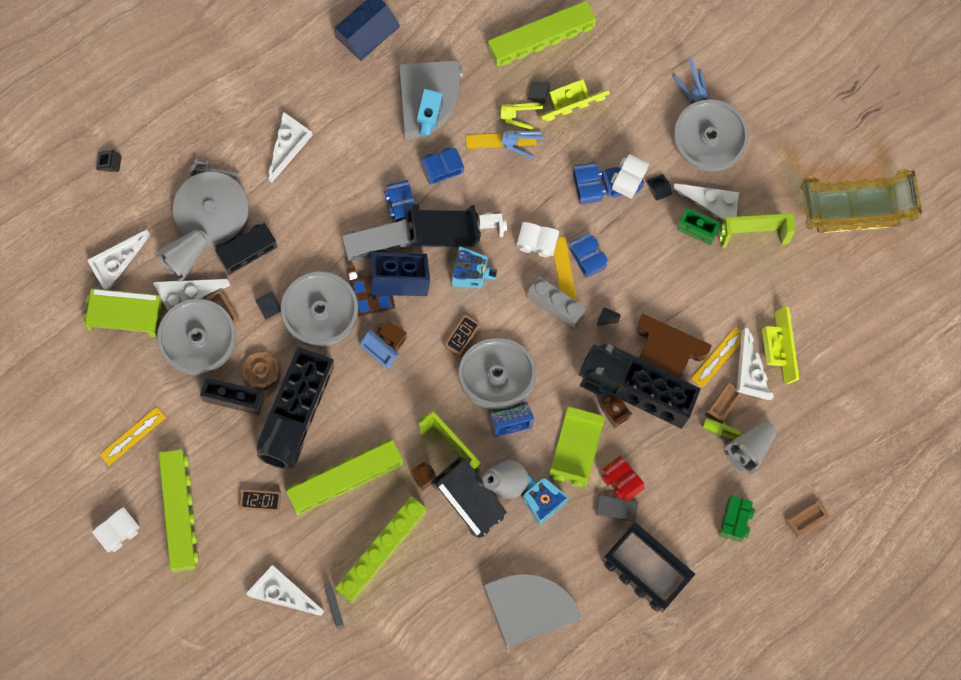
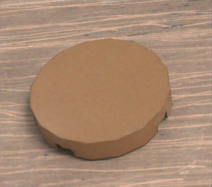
[242,351,280,390]

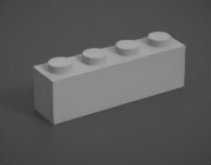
[342,218,410,263]

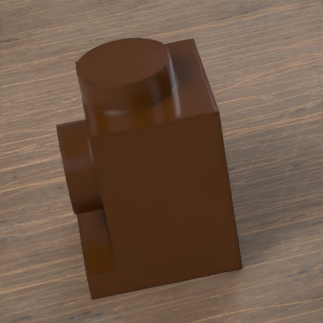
[376,320,407,352]
[601,396,632,428]
[411,462,436,491]

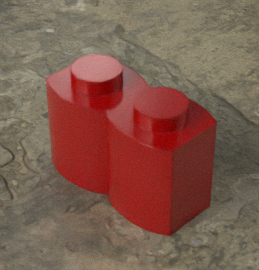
[601,456,645,502]

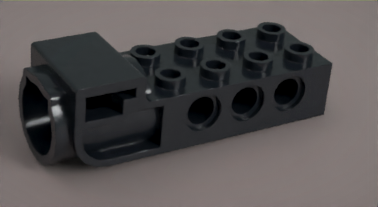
[578,344,701,429]
[257,347,334,470]

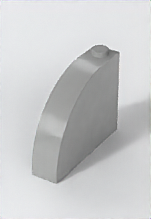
[399,61,463,140]
[484,574,582,648]

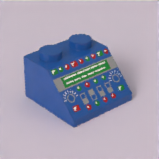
[489,402,534,437]

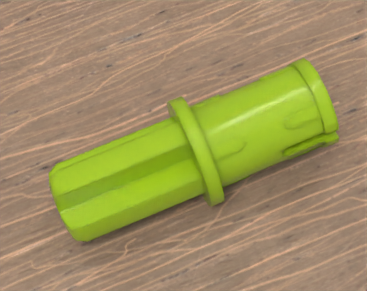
[702,417,742,440]

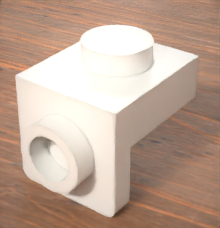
[479,212,507,237]

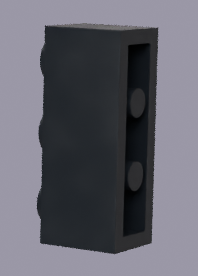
[215,223,278,275]
[200,377,264,415]

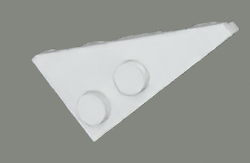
[268,112,313,183]
[673,184,739,221]
[87,229,150,290]
[153,279,230,311]
[736,328,774,400]
[246,565,324,616]

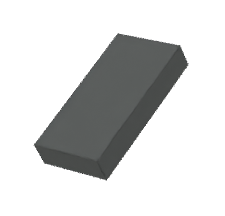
[596,495,638,522]
[325,586,345,629]

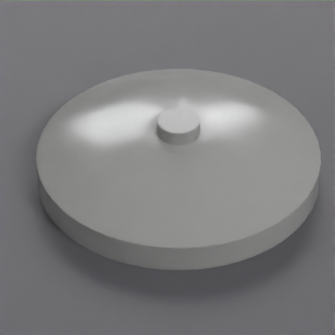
[674,99,749,172]
[173,172,249,247]
[281,272,358,347]
[158,299,236,375]
[459,338,536,409]

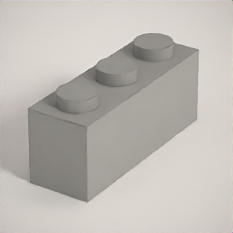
[527,276,586,329]

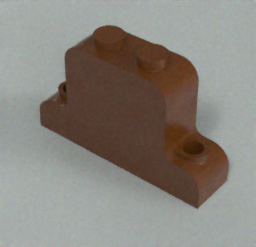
[637,313,712,378]

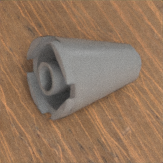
[155,230,208,281]
[725,422,776,474]
[483,460,529,499]

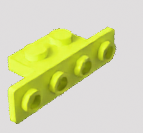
[538,79,610,122]
[762,306,799,384]

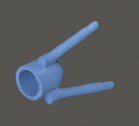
[673,57,709,102]
[502,130,545,159]

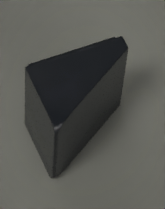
[527,82,550,104]
[96,150,122,172]
[646,174,672,201]
[255,291,281,320]
[597,308,621,325]

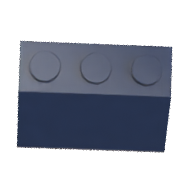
[335,0,400,61]
[370,252,430,296]

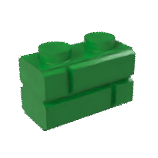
[677,207,721,246]
[718,495,755,542]

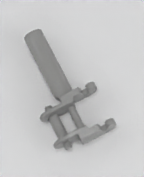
[189,158,238,180]

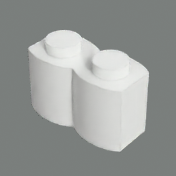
[611,154,650,199]
[517,222,559,257]
[92,507,140,553]

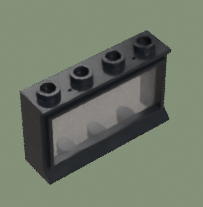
[602,522,695,613]

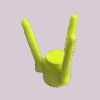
[501,102,543,130]

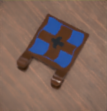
[347,265,395,317]

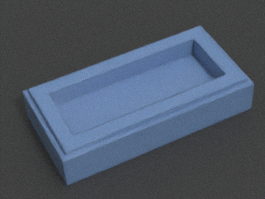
[359,329,399,369]

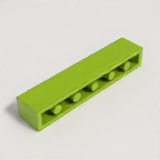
[487,1,596,67]
[286,440,403,516]
[159,450,199,572]
[335,496,427,605]

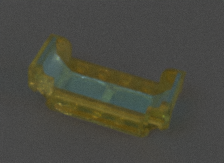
[800,169,922,233]

